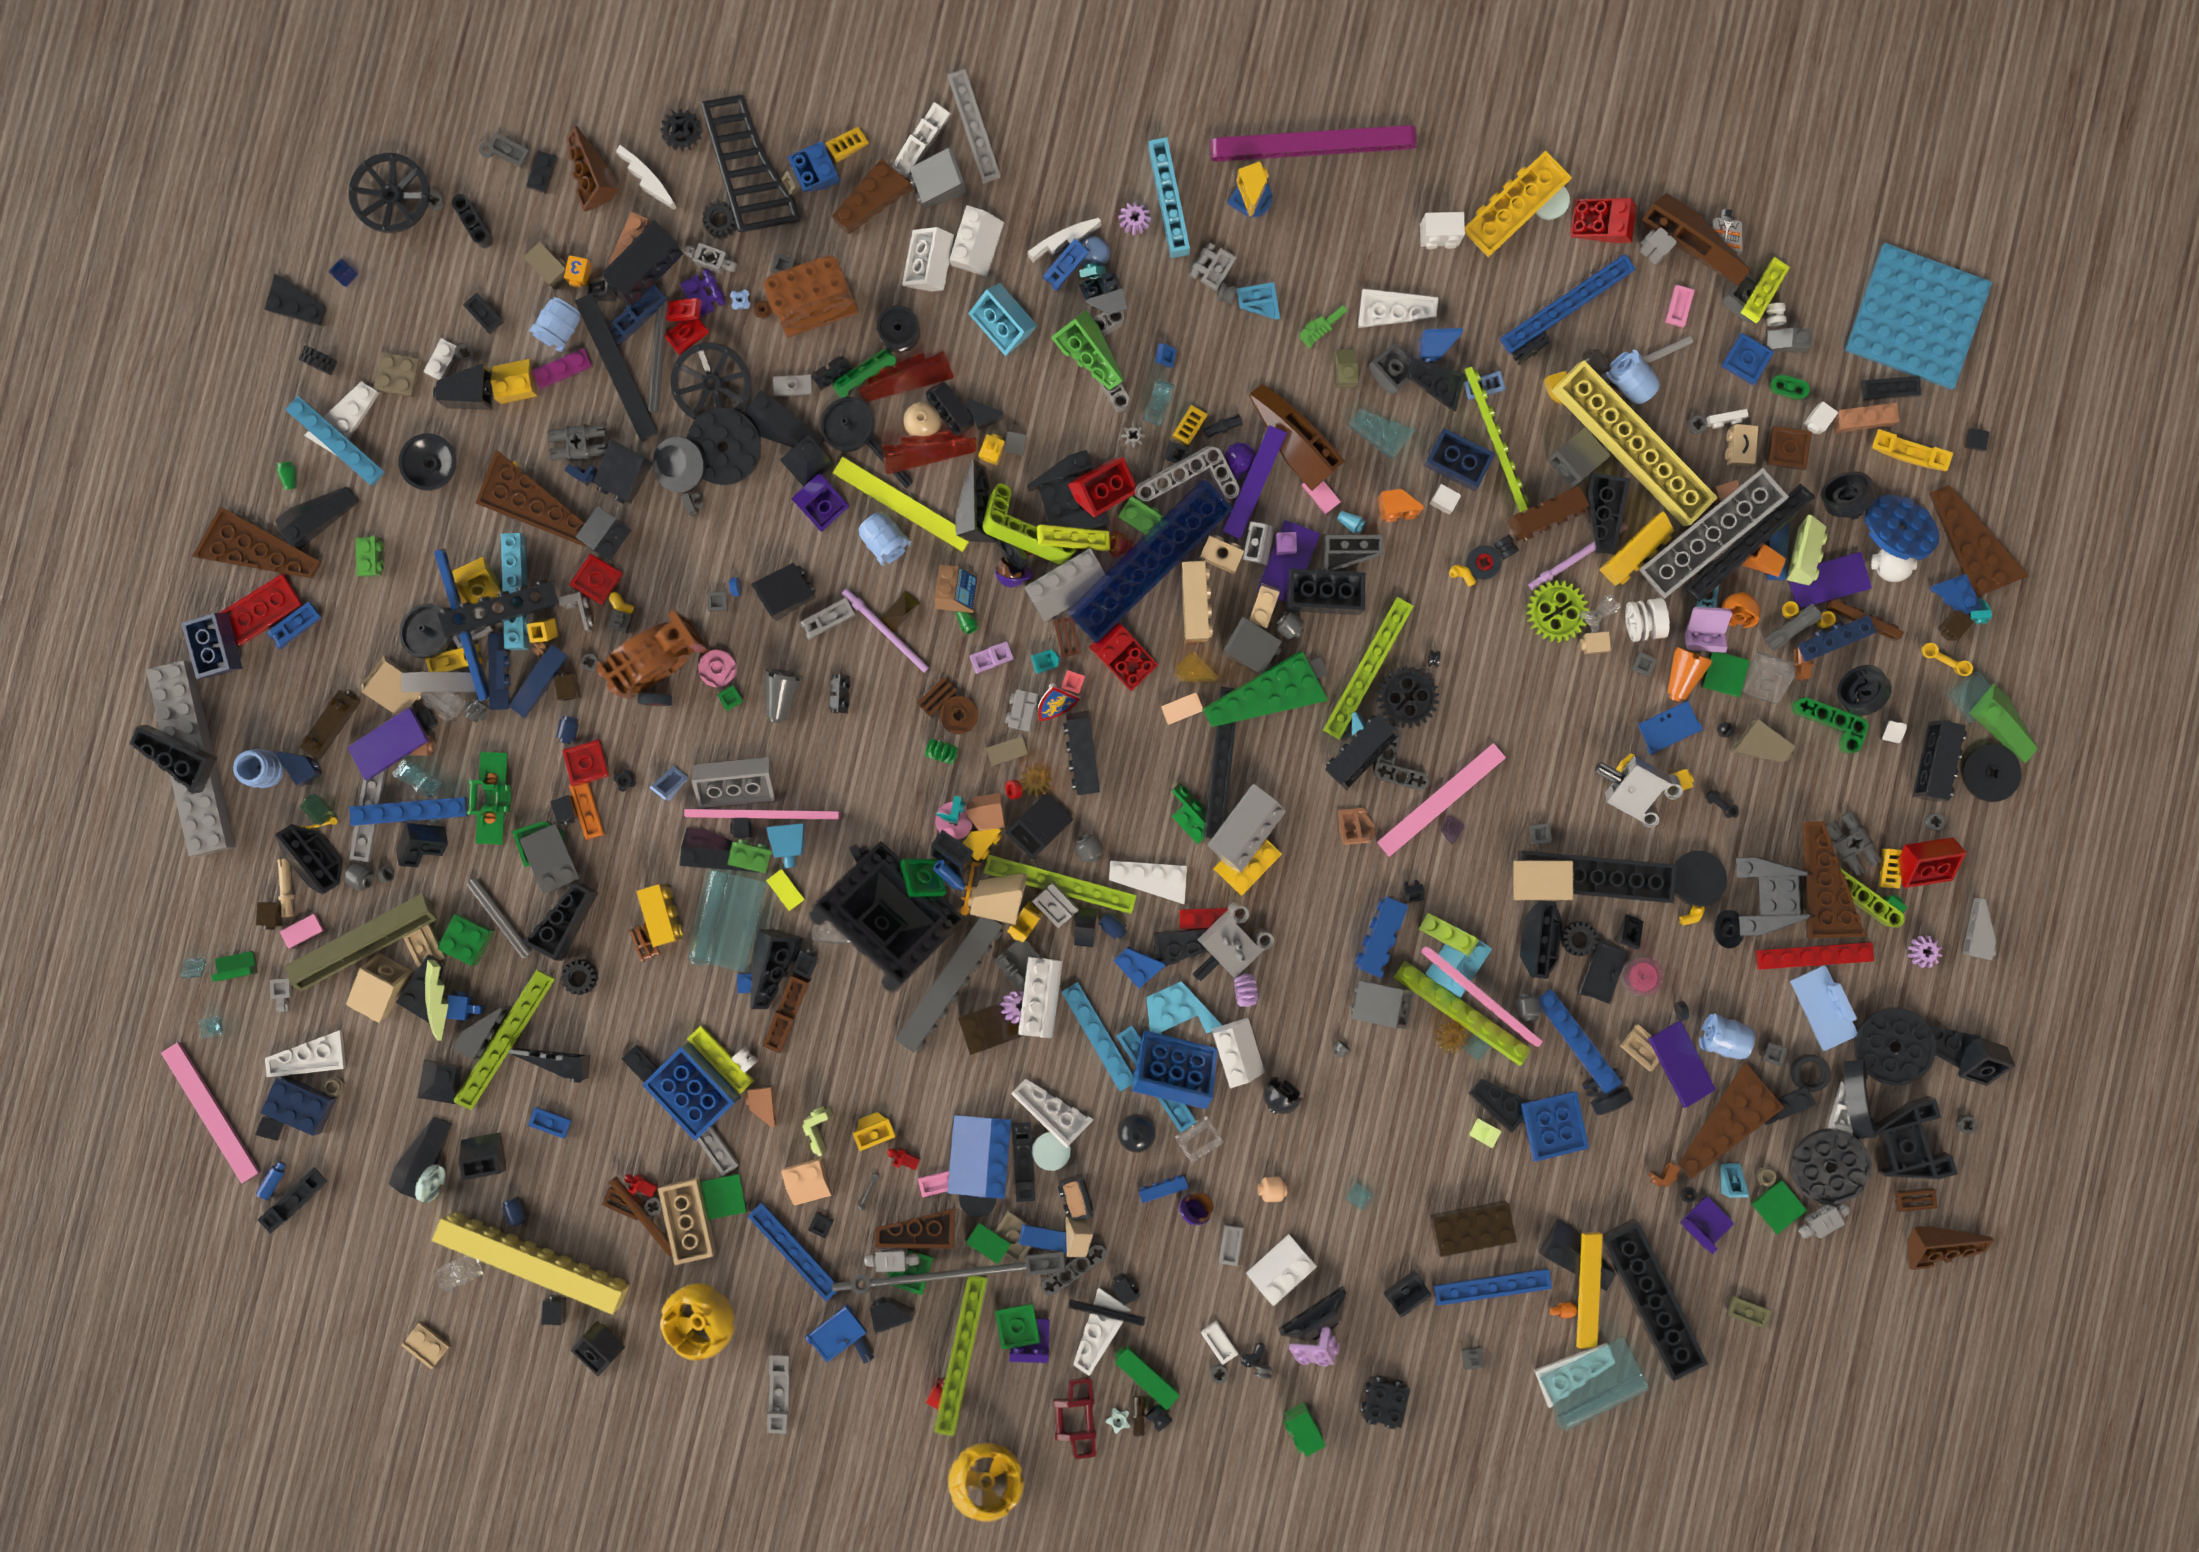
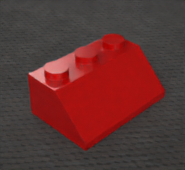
[1068,457,1136,517]
[1898,837,1967,888]

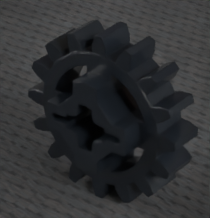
[660,108,703,152]

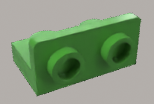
[1118,496,1163,538]
[356,536,384,577]
[727,840,773,873]

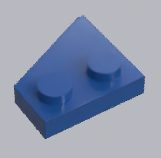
[1929,574,1982,615]
[1113,946,1167,989]

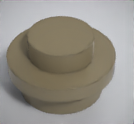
[324,1077,344,1097]
[1756,1166,1776,1186]

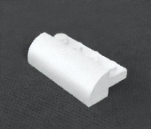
[1018,957,1063,1038]

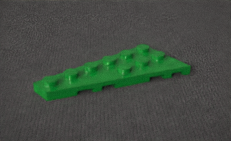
[1202,651,1328,727]

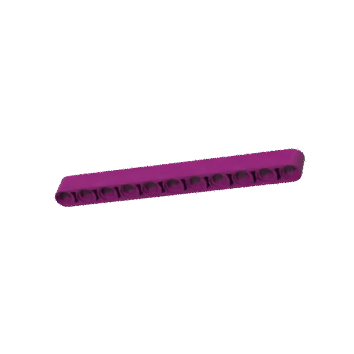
[1210,125,1417,162]

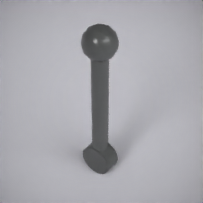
[857,1173,879,1211]

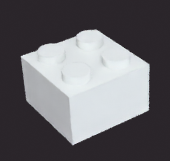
[1420,212,1465,249]

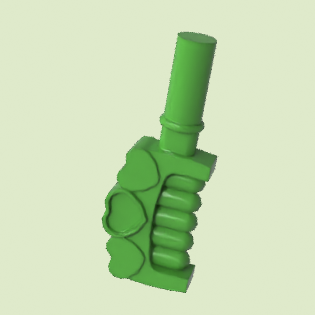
[1299,305,1347,349]

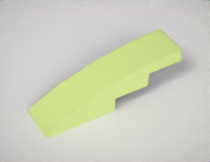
[425,960,449,1041]

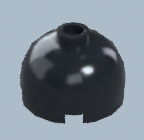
[1263,1077,1303,1114]
[1118,1114,1156,1153]

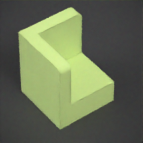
[1469,1118,1501,1148]

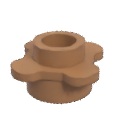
[532,642,548,658]

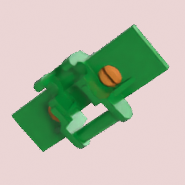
[466,752,512,845]

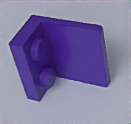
[1679,1196,1734,1254]
[1009,1318,1050,1363]

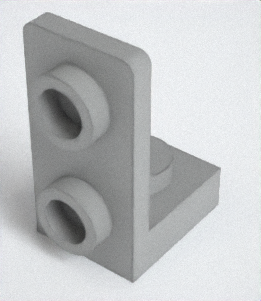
[558,592,594,632]

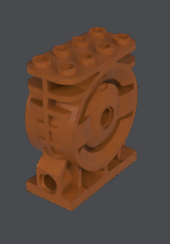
[763,256,859,338]
[595,610,709,700]

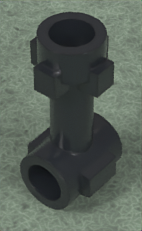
[1705,789,1739,819]

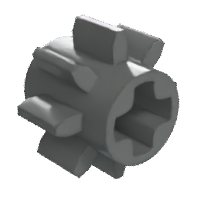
[463,699,489,723]

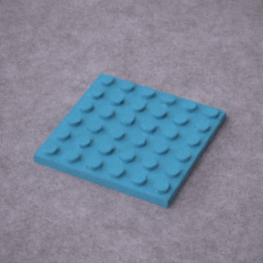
[1844,243,1992,390]

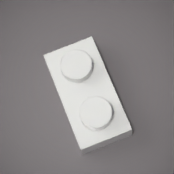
[423,339,456,380]
[1706,409,1748,429]

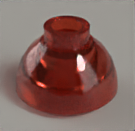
[1109,531,1133,557]

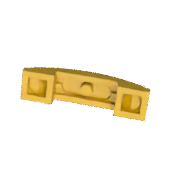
[1871,429,1953,471]

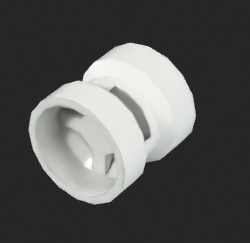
[1766,303,1787,326]
[732,1046,758,1073]

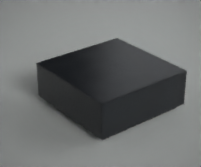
[1965,428,1990,451]
[808,1212,834,1238]

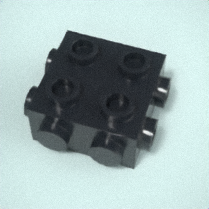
[1359,1375,1410,1429]

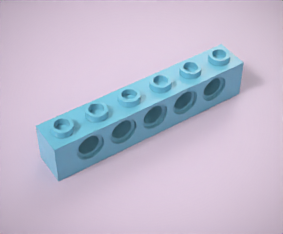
[1148,137,1190,258]
[501,533,530,651]

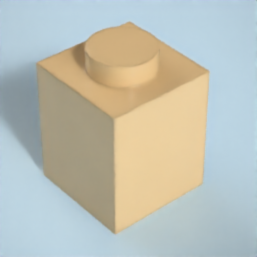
[1580,632,1611,655]

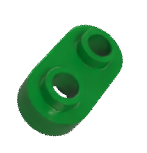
[1770,375,1810,400]

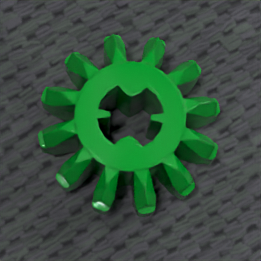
[925,739,958,764]

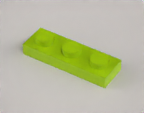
[1419,913,1479,957]

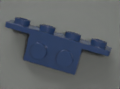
[1798,616,1876,662]
[488,633,511,710]

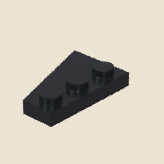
[1407,358,1466,412]
[396,954,445,1023]

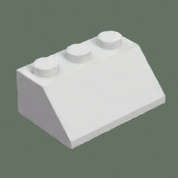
[949,205,1004,276]
[902,227,954,291]
[1211,1018,1265,1088]
[1246,1234,1317,1306]

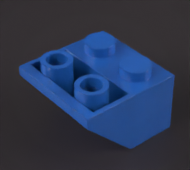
[788,141,840,192]

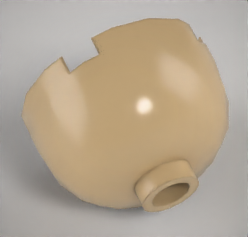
[903,402,942,441]

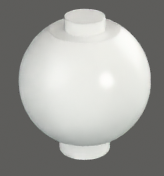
[1871,549,1917,582]

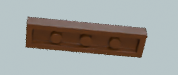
[1824,599,1904,641]

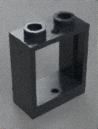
[930,829,974,877]

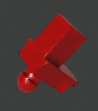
[887,1147,920,1170]
[624,1174,658,1197]

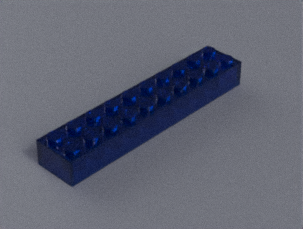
[1066,480,1233,643]

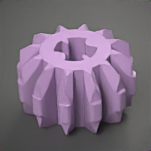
[1119,202,1151,236]
[1907,935,1943,968]
[1234,974,1258,1007]
[1000,991,1023,1024]

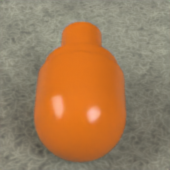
[1549,1302,1577,1318]

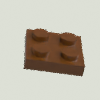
[1767,426,1812,470]

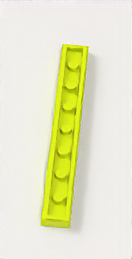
[833,457,969,552]

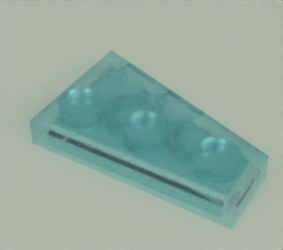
[1347,409,1416,460]

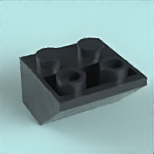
[1079,273,1128,315]
[459,1132,506,1181]

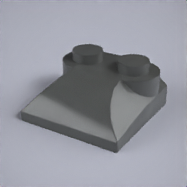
[1723,274,1758,322]
[1369,342,1411,394]

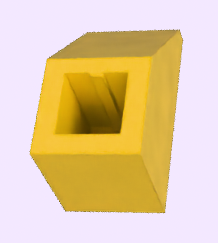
[963,828,1002,861]

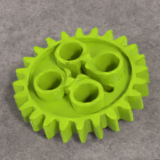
[1526,580,1589,643]

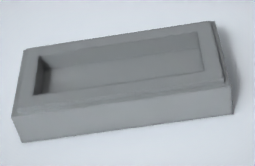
[1218,1224,1244,1266]

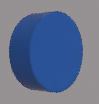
[729,577,742,597]

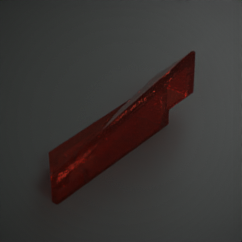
[882,431,977,474]

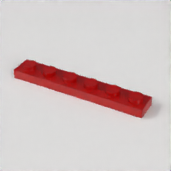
[1755,942,1874,970]

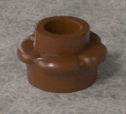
[754,300,772,319]

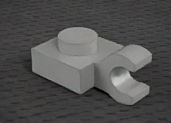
[270,978,293,1012]

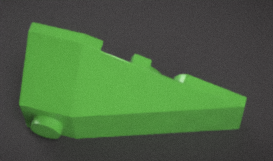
[1051,310,1124,390]
[1969,684,2038,763]

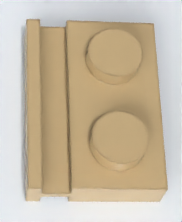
[403,924,446,968]
[1620,1024,1659,1072]
[401,1322,451,1369]

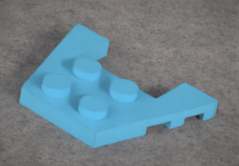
[1146,981,1222,1034]

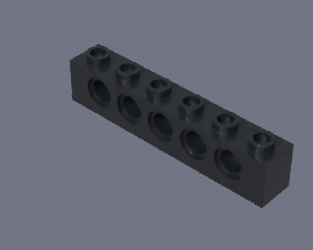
[437,580,559,639]

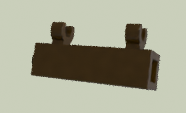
[299,689,360,759]

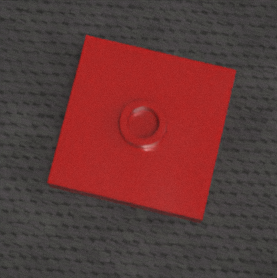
[665,319,709,356]
[569,553,623,606]
[562,739,610,787]

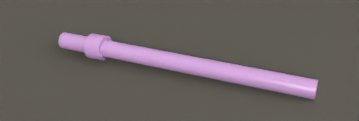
[1528,522,1628,591]
[842,588,929,673]

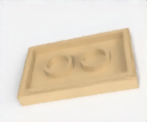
[1513,861,1573,900]

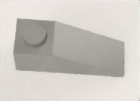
[1962,898,1997,960]

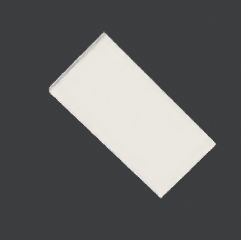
[1201,1320,1238,1365]

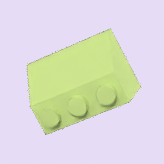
[1786,515,1828,586]

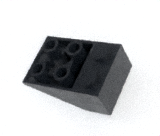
[1005,792,1074,860]

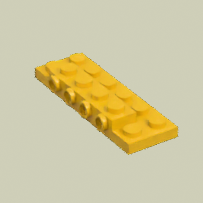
[1465,151,1572,258]

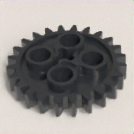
[1376,666,1439,729]

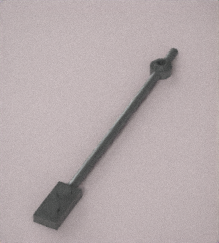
[832,1252,1066,1294]

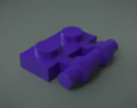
[680,269,726,318]

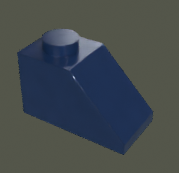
[276,751,322,786]

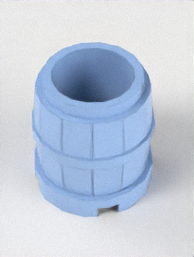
[529,297,581,352]
[1606,350,1660,404]
[858,511,911,566]
[233,749,284,788]
[1699,1013,1755,1060]

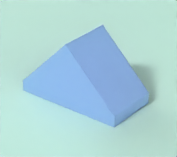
[650,766,688,801]

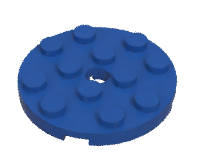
[1864,495,1939,560]

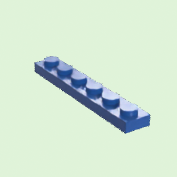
[349,797,468,826]
[1538,989,1622,1095]
[747,1202,837,1301]
[1433,1268,1552,1306]

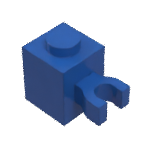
[446,991,485,1020]

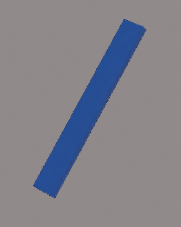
[1499,254,1636,355]
[434,548,489,701]

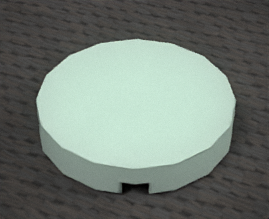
[1535,187,1570,220]
[1032,1132,1071,1171]
[415,1164,446,1203]

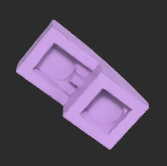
[969,641,1013,674]

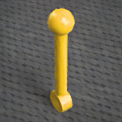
[300,817,338,829]

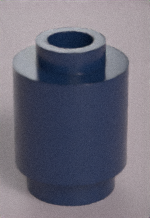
[556,715,579,744]
[1098,912,1127,940]
[502,1197,527,1227]

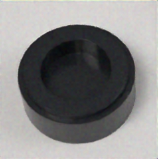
[1674,1001,1689,1021]

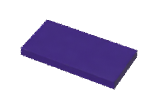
[1257,520,1320,602]
[1788,552,1872,609]
[347,708,430,781]
[1648,1021,1716,1108]

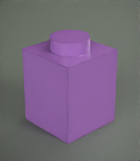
[1275,532,1297,555]

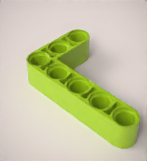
[982,483,1075,565]
[1803,868,1905,927]

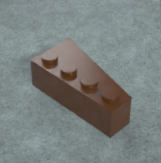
[832,158,912,234]
[1507,486,1589,542]
[875,1208,955,1248]

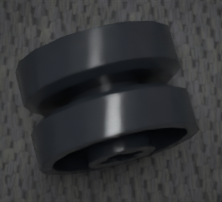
[876,305,921,353]

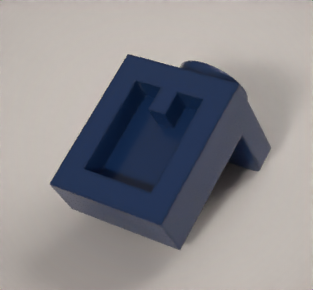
[564,464,598,486]

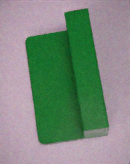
[211,951,258,982]
[965,1224,1010,1264]

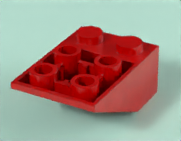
[1570,198,1637,243]
[1088,621,1158,691]

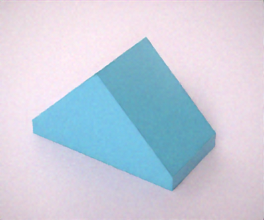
[1720,1163,1749,1198]

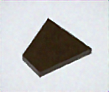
[880,591,920,632]

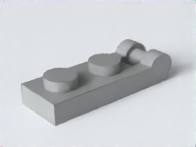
[800,598,856,640]

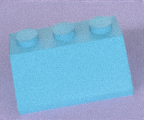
[968,283,1037,356]
[1425,927,1492,997]

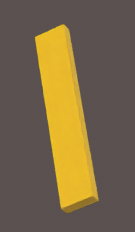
[1577,1232,1603,1348]

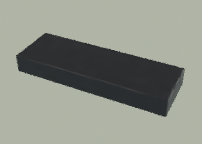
[1861,376,1922,401]

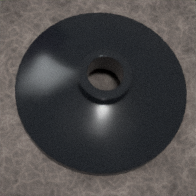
[1713,910,1744,949]

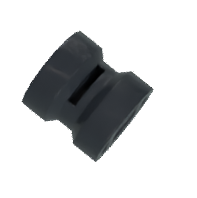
[1494,534,1520,560]
[1146,1404,1172,1432]

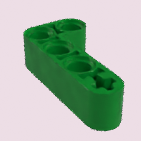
[1791,698,1869,754]

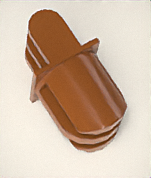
[1791,645,1816,681]
[629,922,661,963]

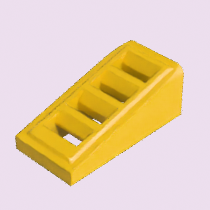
[825,127,869,163]
[1172,405,1208,447]
[1879,849,1902,889]

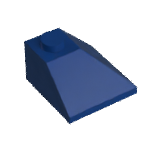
[1419,328,1463,364]

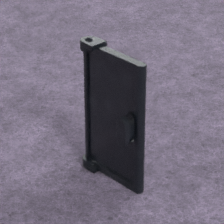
[1577,939,1628,1004]

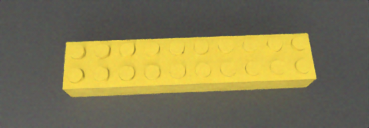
[1551,361,1718,526]
[432,1212,630,1314]

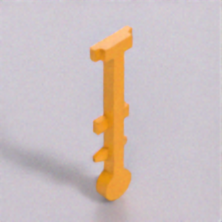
[960,862,981,915]

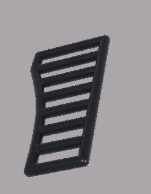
[701,95,800,233]

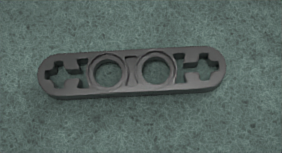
[1042,1243,1106,1296]

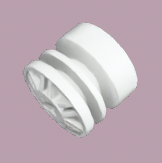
[1626,598,1669,642]

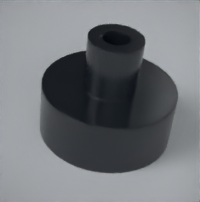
[849,844,869,863]

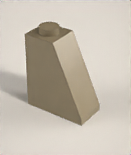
[1731,719,1796,763]

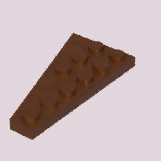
[475,450,587,547]
[1929,485,2029,597]
[1678,1062,1784,1180]

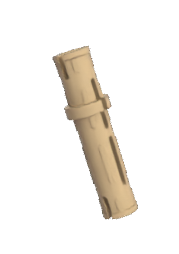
[277,859,295,917]

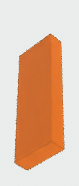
[569,783,605,840]

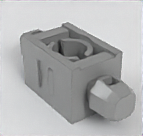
[684,243,737,275]
[1798,1204,1850,1238]
[864,1248,920,1272]

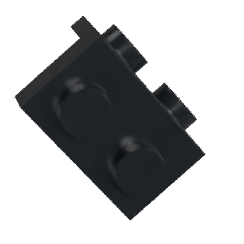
[1383,1270,1432,1318]

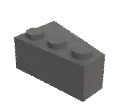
[1323,535,1384,571]

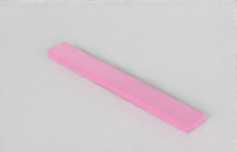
[1376,743,1506,857]
[684,809,841,820]
[1421,946,1543,1047]
[161,1042,260,1184]

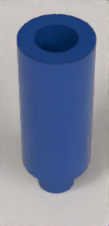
[933,860,965,891]
[256,1161,286,1200]

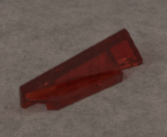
[859,351,954,402]

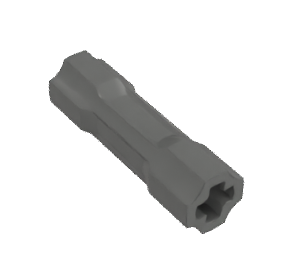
[1764,604,1822,652]

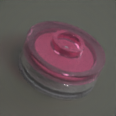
[1621,958,1664,997]

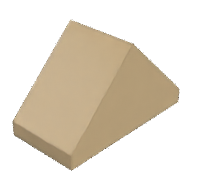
[1066,1217,1093,1257]

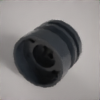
[1581,1068,1634,1115]

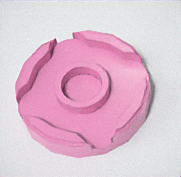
[698,649,737,687]

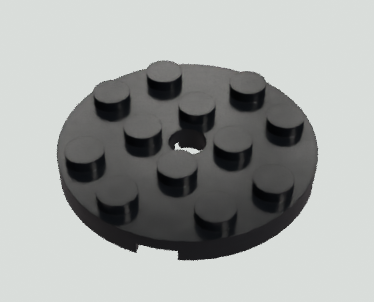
[687,408,762,485]
[1854,1007,1936,1086]
[1790,1128,1871,1205]

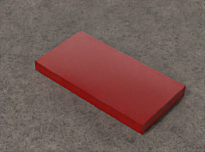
[219,573,304,647]

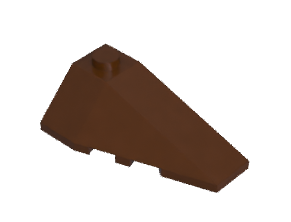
[566,126,619,212]

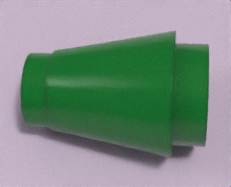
[276,461,296,490]
[955,611,979,635]

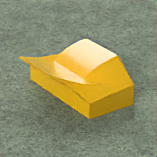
[852,1112,896,1151]

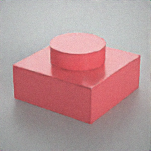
[1061,670,1085,695]

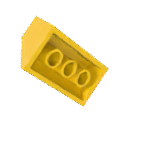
[1599,511,1674,586]

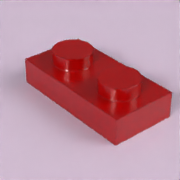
[665,298,702,322]

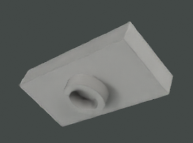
[773,375,813,397]

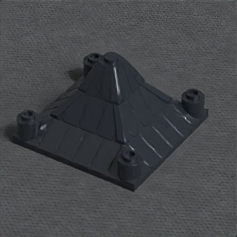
[809,841,966,992]

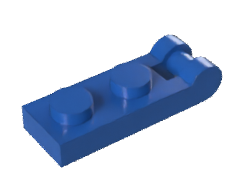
[1042,238,1091,291]
[267,602,322,649]

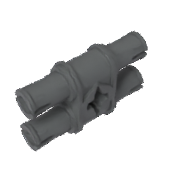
[547,424,608,462]
[1826,811,1882,876]

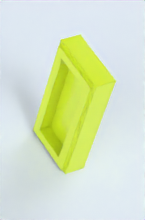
[766,869,805,911]

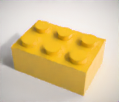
[637,884,684,947]

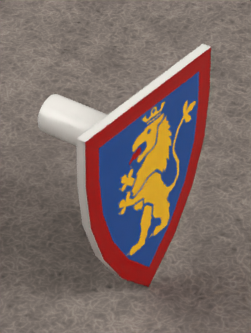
[1037,683,1081,722]

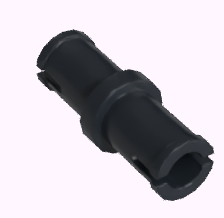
[1513,333,1550,365]
[1203,414,1243,438]

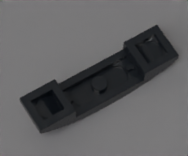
[1844,1059,1876,1139]
[1012,1123,1036,1202]
[257,1167,328,1234]

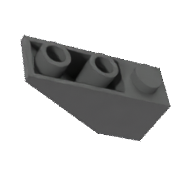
[453,1007,507,1060]

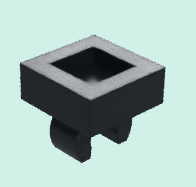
[1404,880,1425,904]

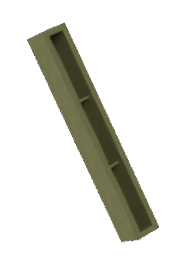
[286,893,437,992]

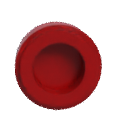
[1005,780,1022,799]

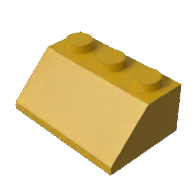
[1213,839,1282,896]

